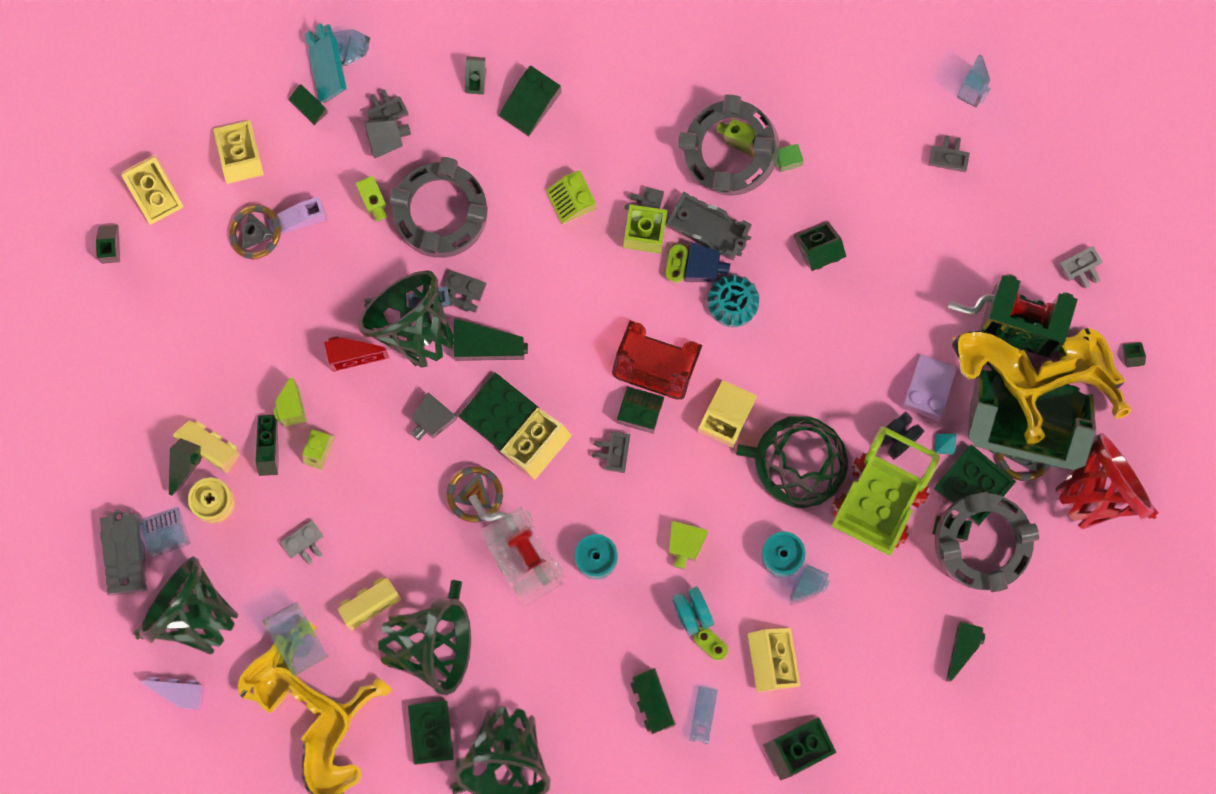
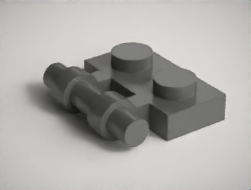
[444,270,487,313]

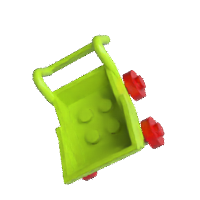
[831,426,940,557]

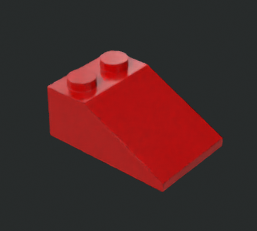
[324,336,389,372]

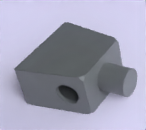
[364,118,411,158]
[410,392,457,441]

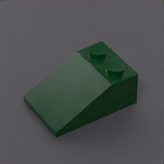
[498,65,562,137]
[763,717,837,781]

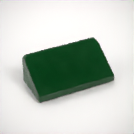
[288,84,328,126]

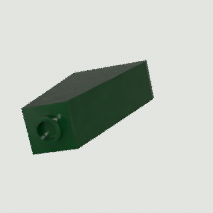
[454,319,528,361]

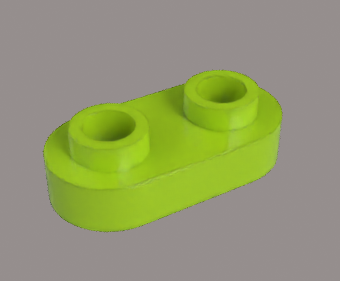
[666,244,689,283]
[694,627,728,661]

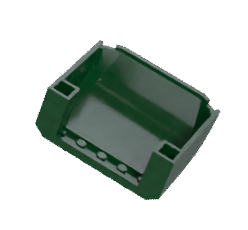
[968,368,1096,470]

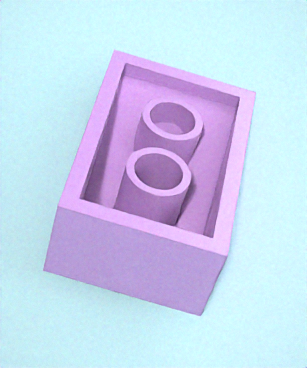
[902,354,957,421]

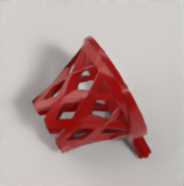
[1055,433,1159,529]

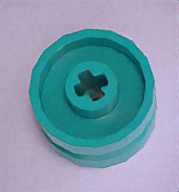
[761,531,806,578]
[575,534,618,580]
[672,586,715,636]

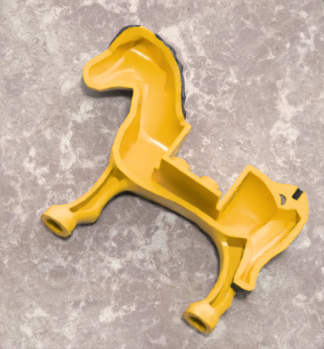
[952,328,1132,444]
[238,616,393,794]

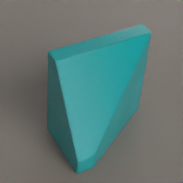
[935,433,957,455]

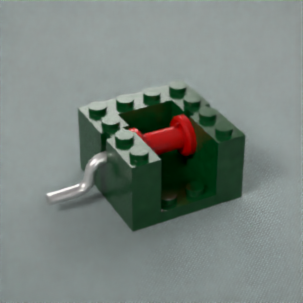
[948,274,1078,359]

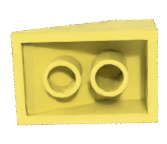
[213,120,264,184]
[121,154,184,225]

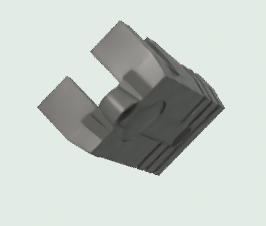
[666,192,752,261]
[100,509,148,596]

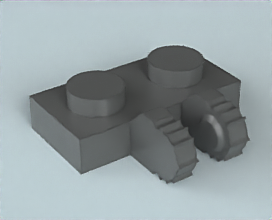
[366,89,409,120]
[928,135,970,173]
[624,187,664,211]
[592,431,630,473]

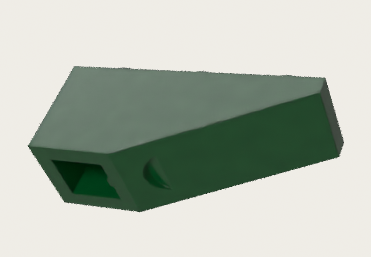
[256,415,279,476]

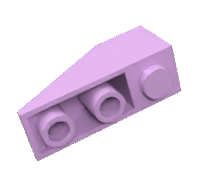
[267,197,327,235]
[141,677,204,710]

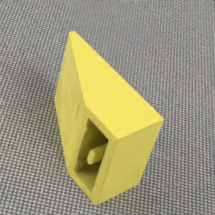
[698,380,757,448]

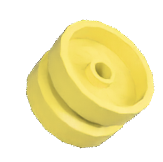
[188,477,235,524]

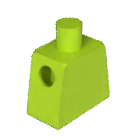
[716,119,757,158]
[356,176,387,222]
[302,429,335,471]
[669,521,708,570]

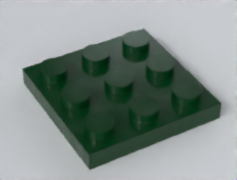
[458,372,540,451]
[933,444,1017,526]

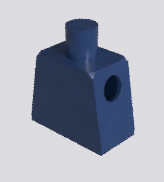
[685,242,731,282]

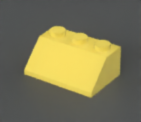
[500,407,572,480]
[173,420,240,474]
[337,577,402,631]
[748,628,800,692]

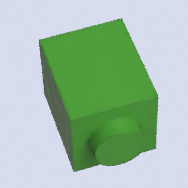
[776,143,804,172]

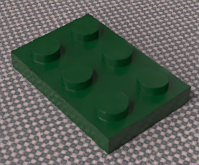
[408,700,454,765]

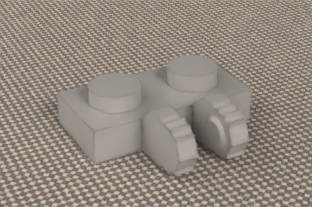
[1059,246,1103,289]
[280,520,324,565]

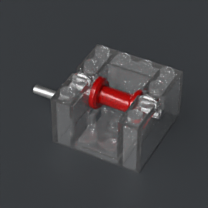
[469,494,564,608]

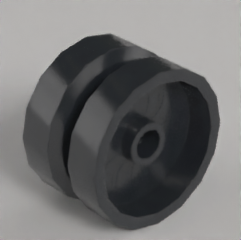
[880,411,925,460]

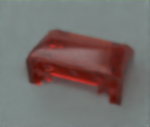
[612,320,703,400]

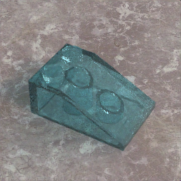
[262,601,328,676]

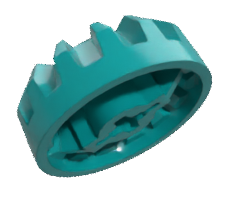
[707,274,760,328]

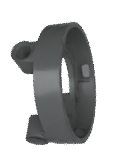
[678,94,780,196]
[390,157,488,258]
[935,492,1039,592]

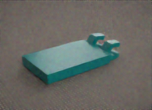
[305,23,347,103]

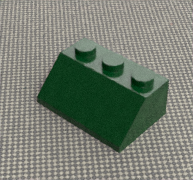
[630,668,676,735]

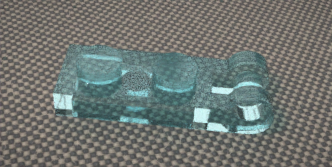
[689,686,718,745]

